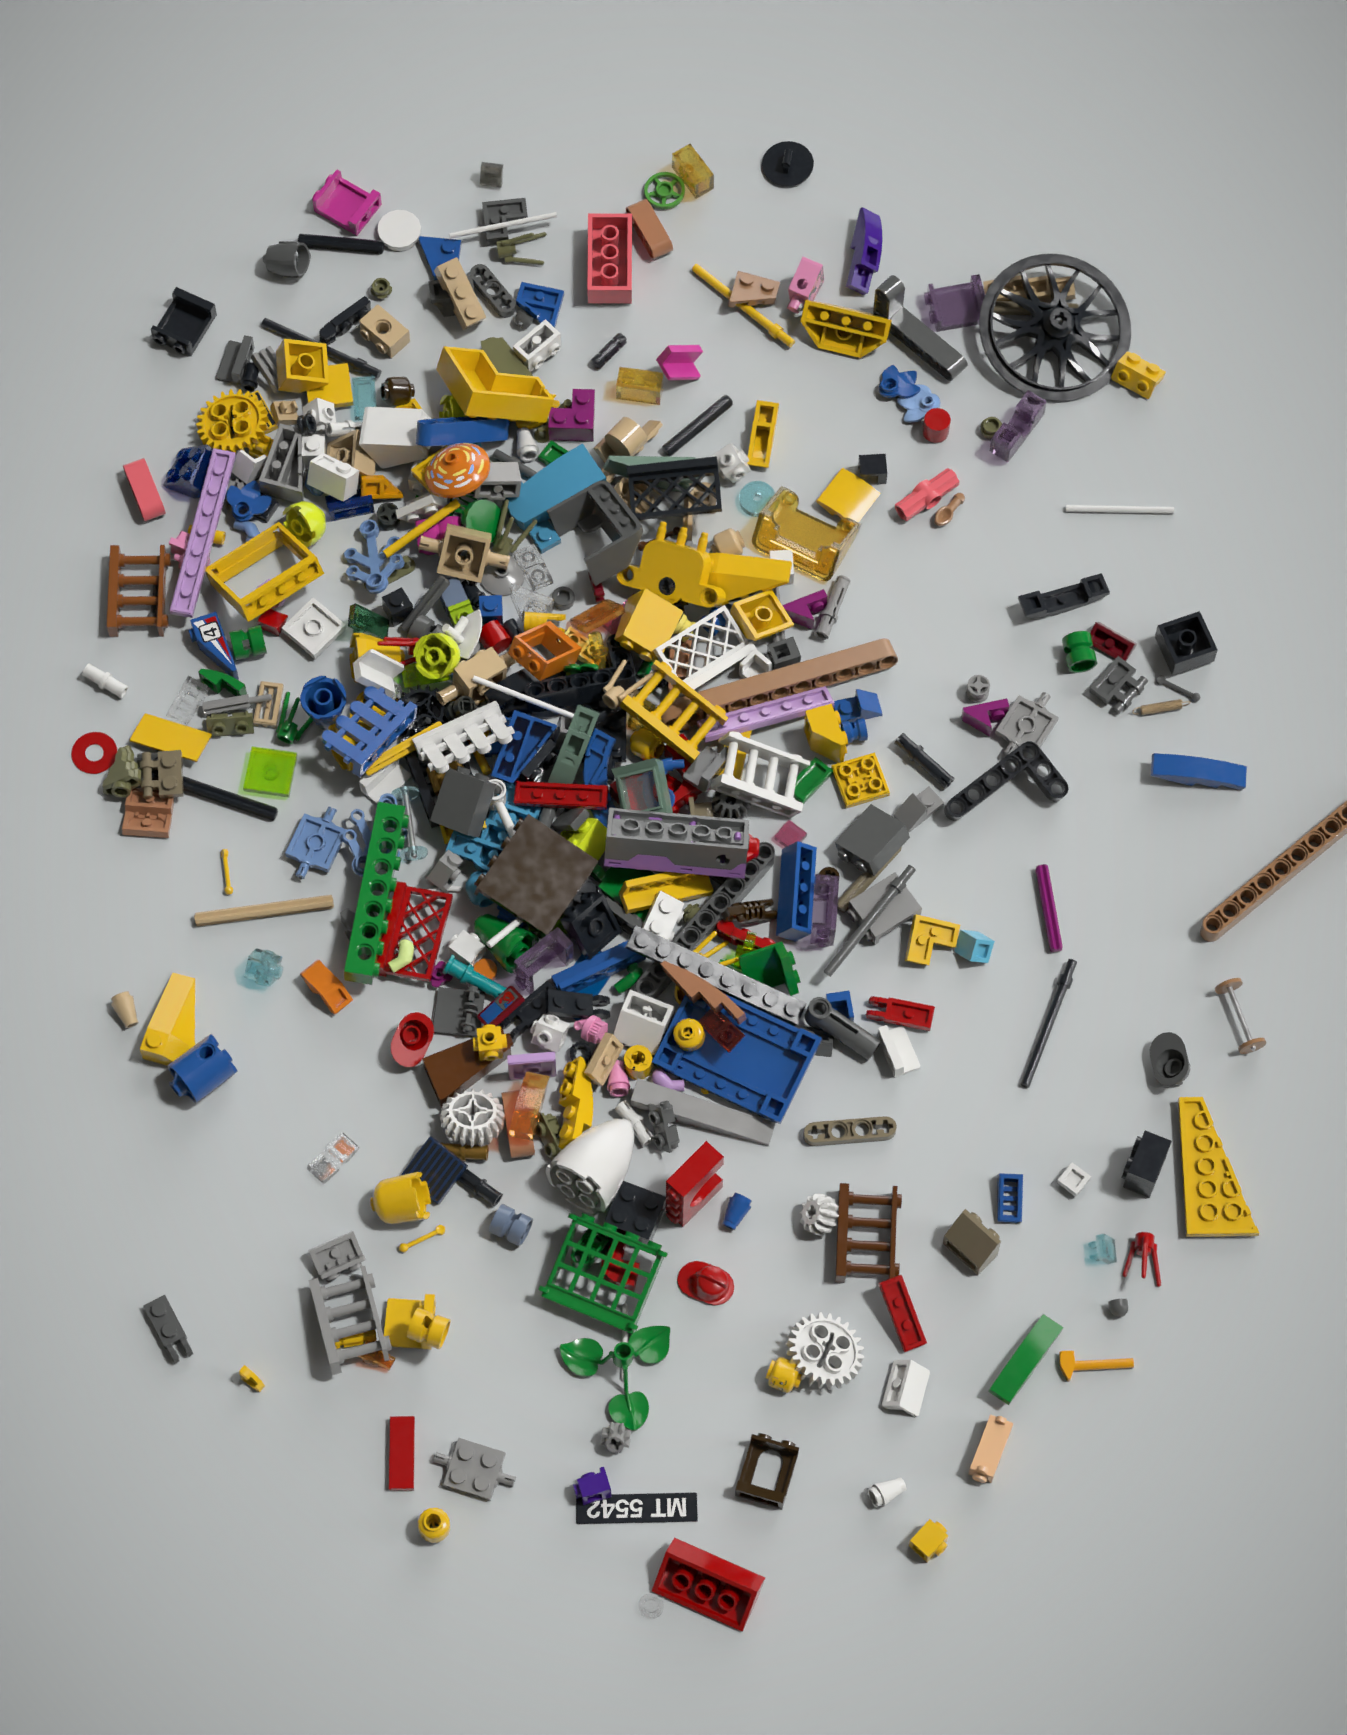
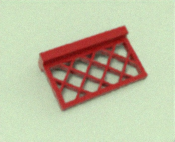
[377,881,453,982]

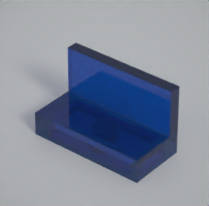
[325,489,375,522]

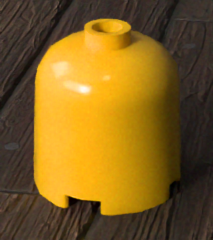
[370,1172,431,1224]

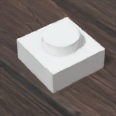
[1057,1162,1091,1197]

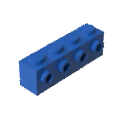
[776,841,817,942]

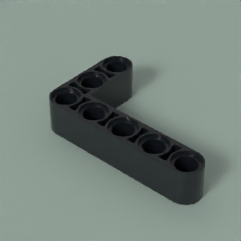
[524,634,637,713]
[944,741,1069,821]

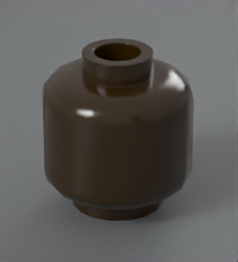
[381,377,415,406]

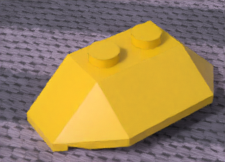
[800,300,892,358]

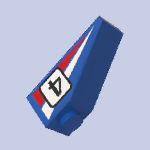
[188,612,239,680]

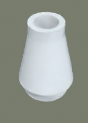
[517,427,539,462]
[868,1477,907,1507]

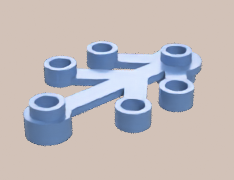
[344,520,405,594]
[342,793,408,877]

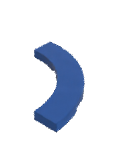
[583,728,616,828]

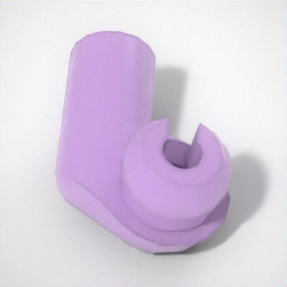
[652,1068,685,1092]

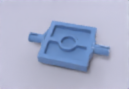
[285,806,347,879]

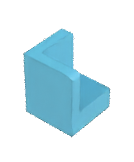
[954,930,995,963]

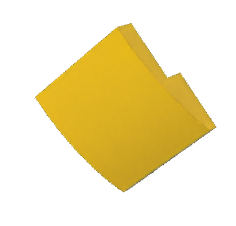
[816,468,881,528]

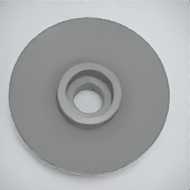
[481,556,525,596]

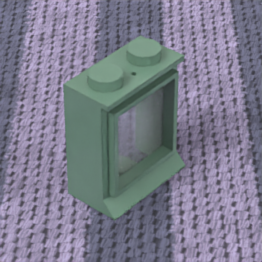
[611,758,673,813]

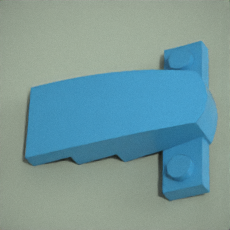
[505,443,606,553]
[446,781,543,873]

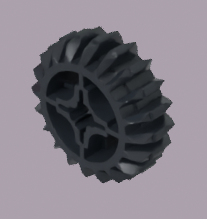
[391,684,450,738]

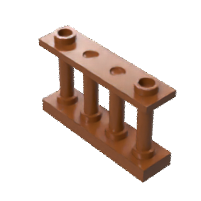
[107,545,171,637]

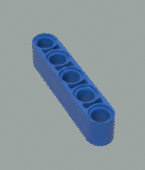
[416,416,509,446]

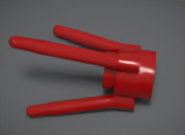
[377,637,420,666]
[1122,1232,1161,1287]

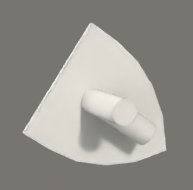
[442,609,482,660]

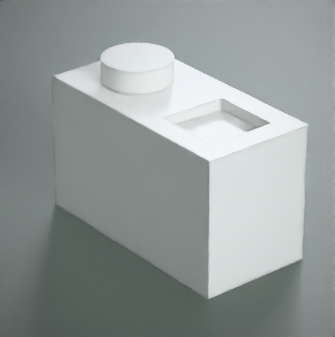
[307,453,360,502]

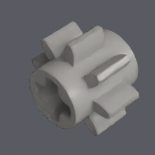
[601,1422,631,1453]

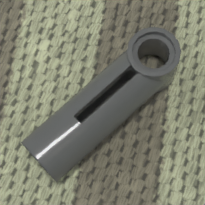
[804,997,881,1060]

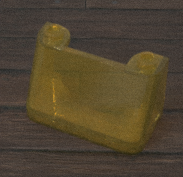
[752,486,862,581]

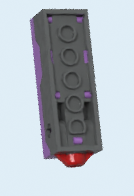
[604,808,760,879]

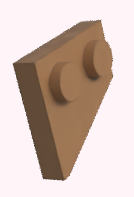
[728,271,780,308]

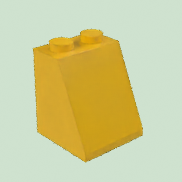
[615,588,683,662]

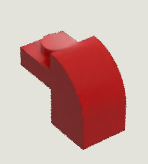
[601,1241,640,1292]

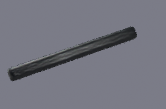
[152,770,278,821]

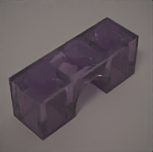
[990,390,1047,462]

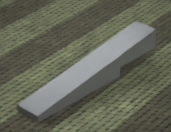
[631,1078,775,1146]

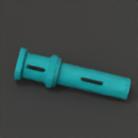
[442,955,507,998]

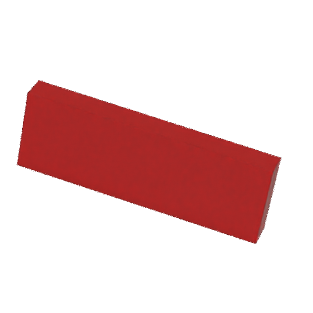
[878,1275,927,1352]
[389,1416,415,1491]

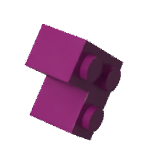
[548,389,595,442]

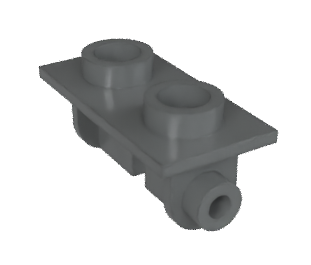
[648,1101,680,1153]

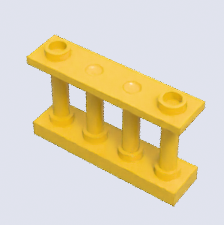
[620,660,728,764]

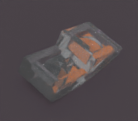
[307,1132,360,1184]

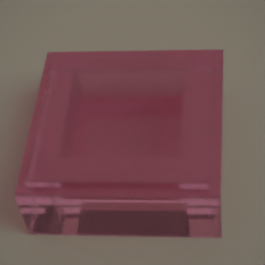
[774,820,807,847]

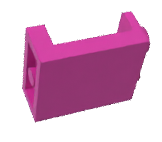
[312,169,382,236]

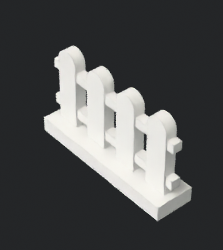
[412,701,515,773]

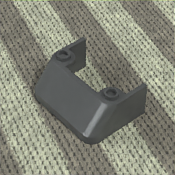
[547,481,643,586]

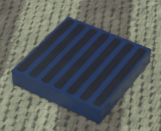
[401,1136,468,1204]

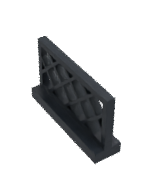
[627,456,722,520]

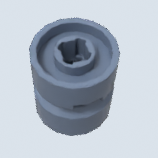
[489,1204,533,1246]

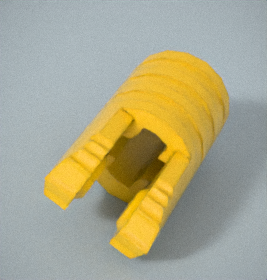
[524,612,566,633]

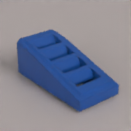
[997,1173,1023,1223]

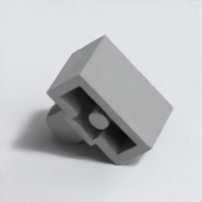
[473,462,522,508]

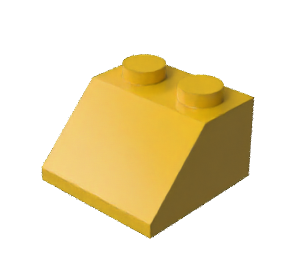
[276,339,329,393]

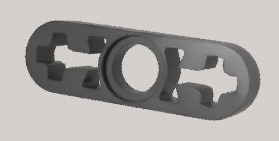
[470,264,516,318]

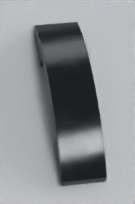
[1018,573,1110,618]
[484,660,565,710]

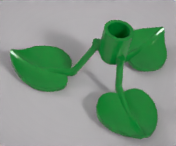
[560,1326,670,1431]

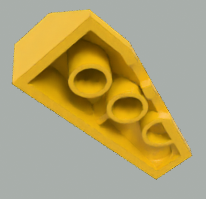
[707,553,792,606]
[140,972,195,1066]

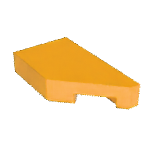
[361,475,403,500]

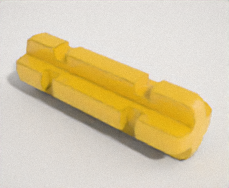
[335,1329,377,1349]

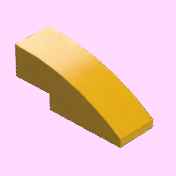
[747,400,779,468]

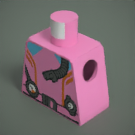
[787,257,824,314]

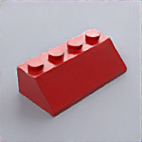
[652,1537,765,1632]

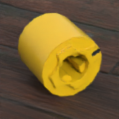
[624,1045,652,1080]

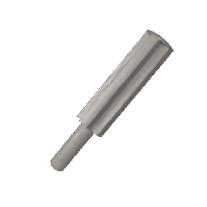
[202,694,272,716]

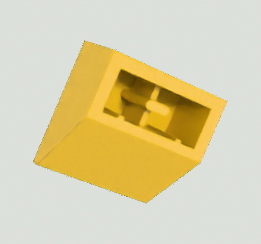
[804,703,848,763]

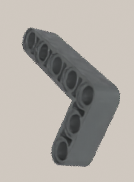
[873,275,968,381]

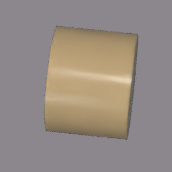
[605,417,647,456]

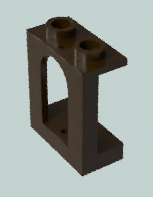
[735,1433,799,1509]

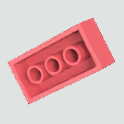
[587,213,632,304]

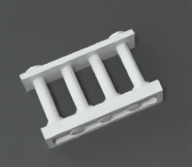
[710,731,810,818]

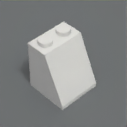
[359,407,432,469]

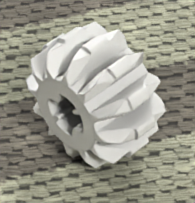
[799,1193,839,1235]

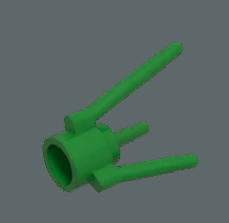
[276,692,313,744]

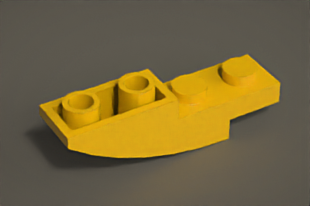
[558,1056,593,1149]

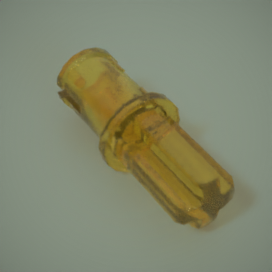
[588,631,609,670]

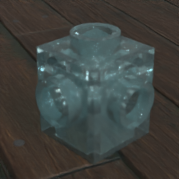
[244,948,283,986]

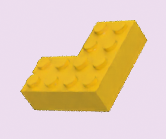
[436,346,554,423]

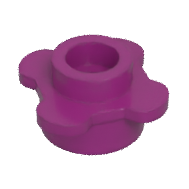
[425,961,453,988]

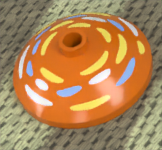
[424,443,490,498]

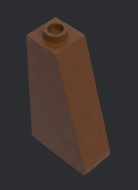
[422,1027,514,1107]

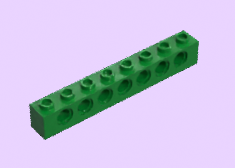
[344,802,409,985]

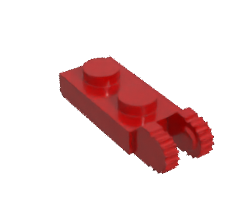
[716,920,775,952]
[866,996,935,1031]

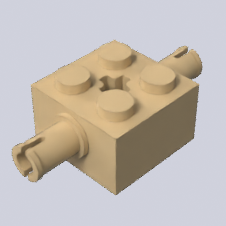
[418,523,510,583]
[436,647,518,706]

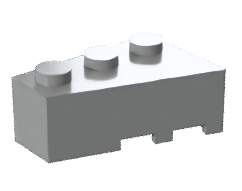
[259,423,304,503]

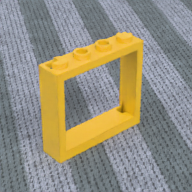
[205,522,324,622]

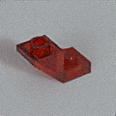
[698,1008,746,1053]

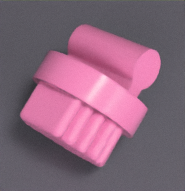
[574,1015,608,1044]

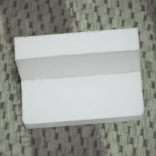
[353,649,404,697]
[359,760,412,805]
[877,1025,920,1078]
[882,1360,930,1416]

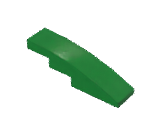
[988,1314,1064,1405]

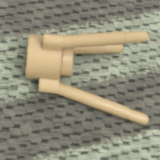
[602,660,656,710]

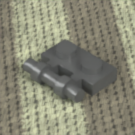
[1089,656,1148,714]

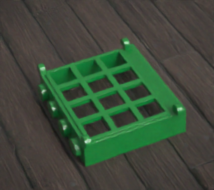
[538,1213,668,1334]

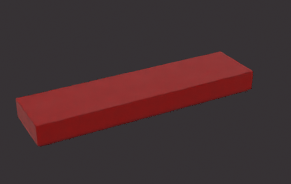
[514,781,609,810]

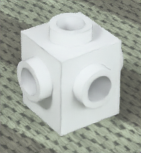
[302,398,336,436]
[712,442,751,483]
[530,1014,570,1053]

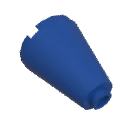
[300,676,347,730]

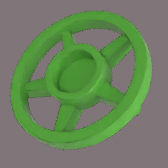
[644,172,685,210]

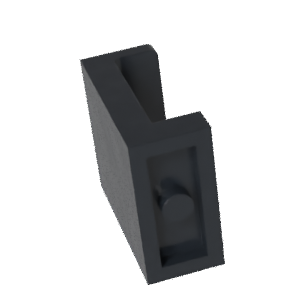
[151,287,217,356]

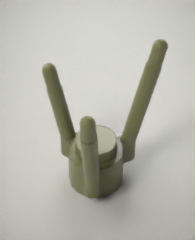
[497,232,547,265]
[492,499,537,556]

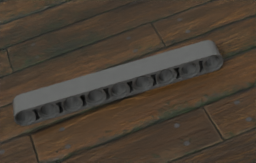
[636,842,775,999]

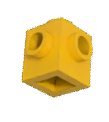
[473,1024,507,1061]

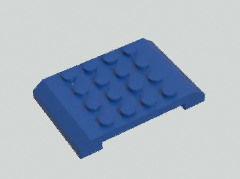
[652,994,822,1124]

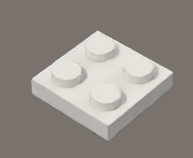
[282,597,347,659]

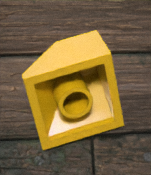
[730,589,794,641]

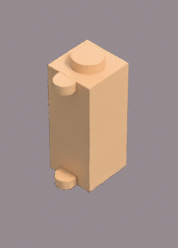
[968,1414,1013,1483]

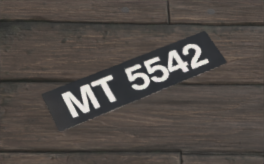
[576,1492,698,1524]

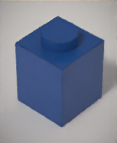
[479,595,503,627]

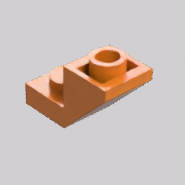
[300,960,353,1014]

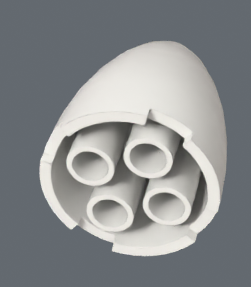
[546,1119,634,1214]

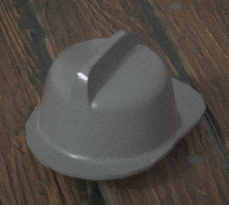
[1149,1032,1190,1086]

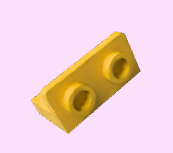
[1111,351,1166,399]

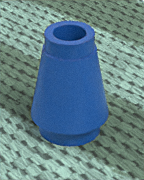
[722,1192,752,1230]

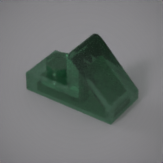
[348,603,390,639]

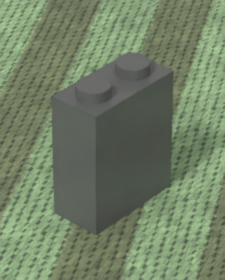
[430,766,497,837]
[835,804,910,876]

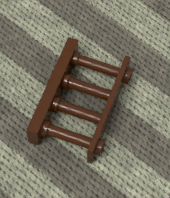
[835,1183,902,1283]

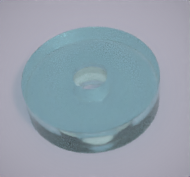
[739,481,775,517]

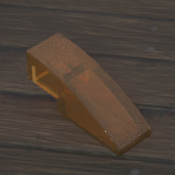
[509,1071,550,1141]

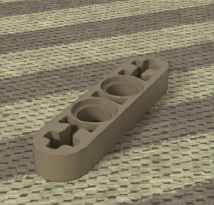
[804,1116,897,1146]

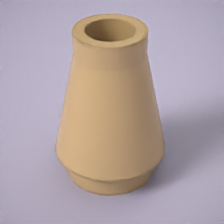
[111,991,139,1028]

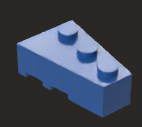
[491,710,558,784]

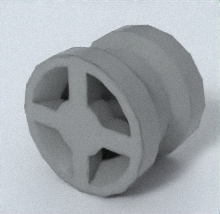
[966,675,990,703]

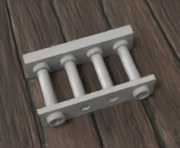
[308,1266,392,1375]

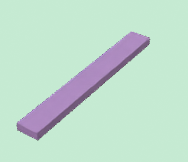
[170,448,236,618]

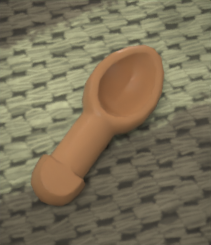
[934,493,965,526]

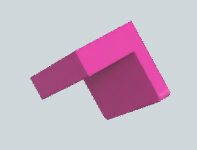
[656,345,703,380]

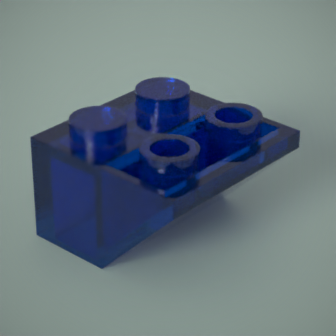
[163,444,213,499]

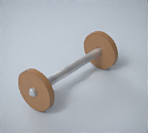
[1215,978,1266,1054]

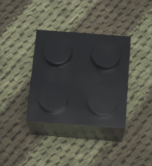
[1155,611,1218,676]
[1121,1130,1172,1198]
[604,1181,666,1244]

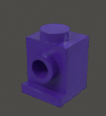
[573,1467,612,1505]

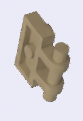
[140,750,184,799]

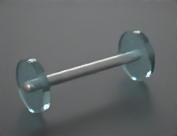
[391,786,428,861]

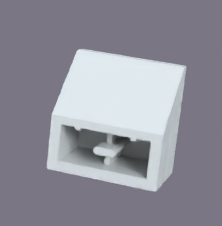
[613,990,674,1056]

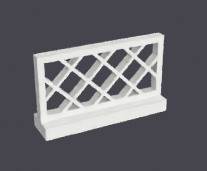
[653,605,757,698]

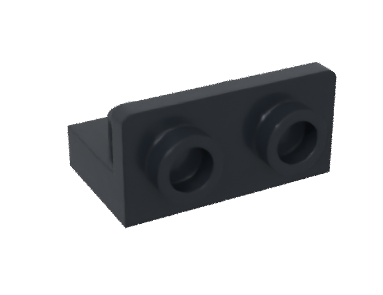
[519,739,558,783]

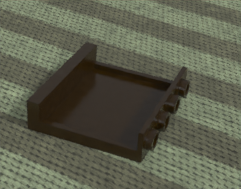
[474,814,598,941]

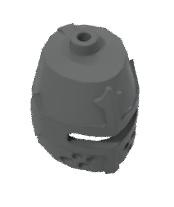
[263,241,311,277]

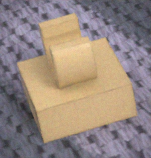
[270,400,298,425]

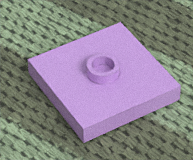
[507,1052,557,1080]

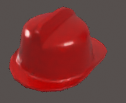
[390,1012,434,1067]
[677,1261,734,1305]

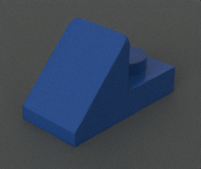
[833,689,883,725]

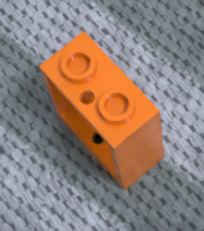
[507,621,582,681]

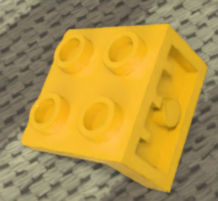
[384,1294,436,1350]

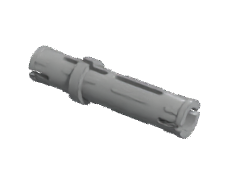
[815,575,851,640]

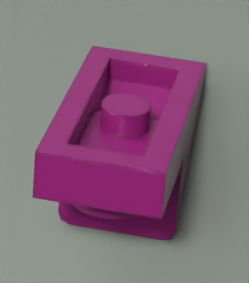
[782,589,828,629]
[961,698,1009,736]

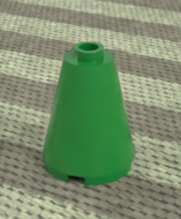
[474,914,539,974]

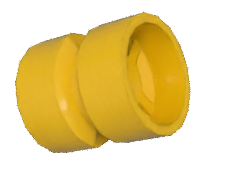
[407,1308,451,1349]

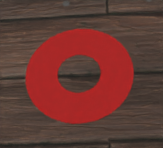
[71,732,117,774]

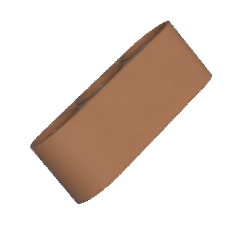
[626,199,673,259]
[501,1089,535,1159]

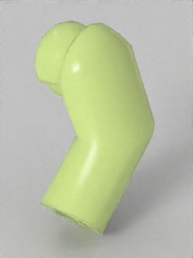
[388,939,414,973]

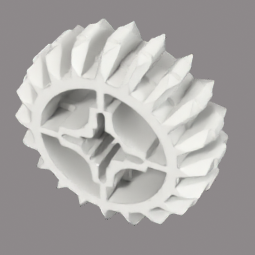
[440,1088,505,1147]

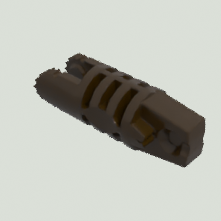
[721,899,778,923]

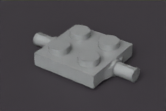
[995,692,1059,757]
[433,1438,516,1501]

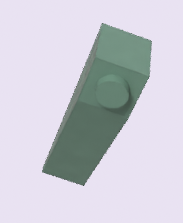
[604,456,698,493]

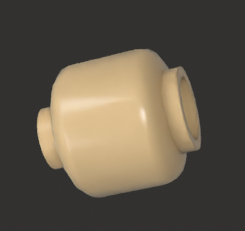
[710,528,746,555]

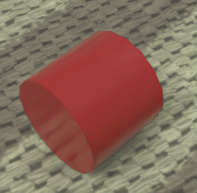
[922,408,951,443]
[479,620,512,654]

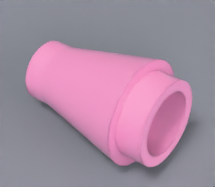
[607,1060,630,1097]

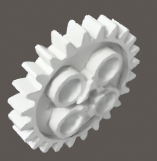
[786,1312,864,1390]

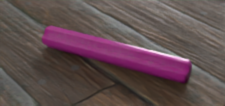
[1035,864,1063,953]

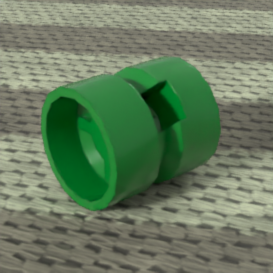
[229,625,267,660]
[1062,631,1097,673]

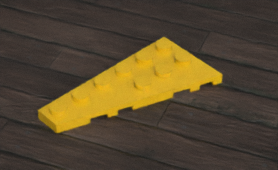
[1178,1097,1259,1237]

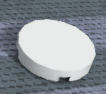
[377,210,421,251]

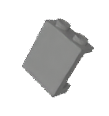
[847,872,922,945]

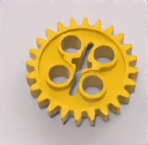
[196,389,269,454]

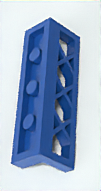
[551,940,646,992]

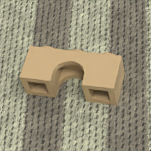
[434,257,486,330]

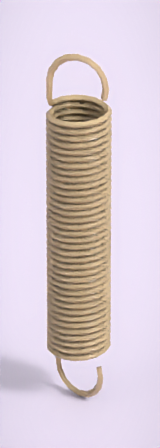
[1132,699,1190,716]

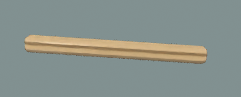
[194,895,334,926]

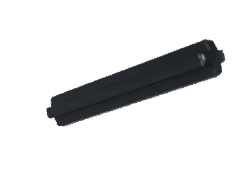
[298,234,384,254]
[662,395,733,456]

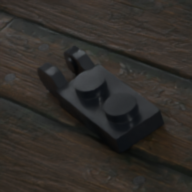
[319,296,371,345]
[499,981,556,1039]
[545,989,610,1019]

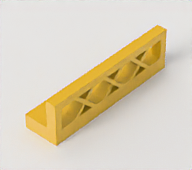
[618,872,714,914]

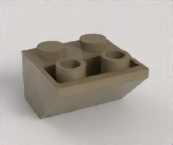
[943,1209,1001,1275]

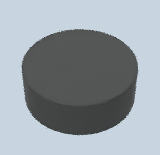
[552,586,575,610]

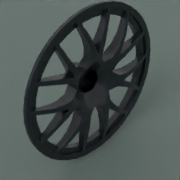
[979,254,1131,402]

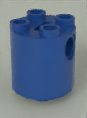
[168,1034,238,1103]

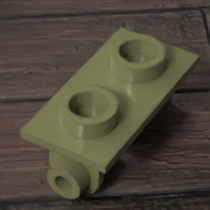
[206,711,254,737]
[533,1113,562,1161]

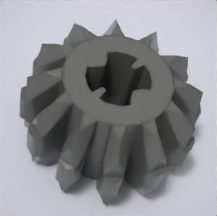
[712,791,751,819]

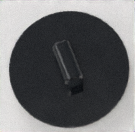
[762,141,814,187]

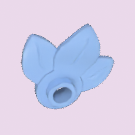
[897,384,941,422]

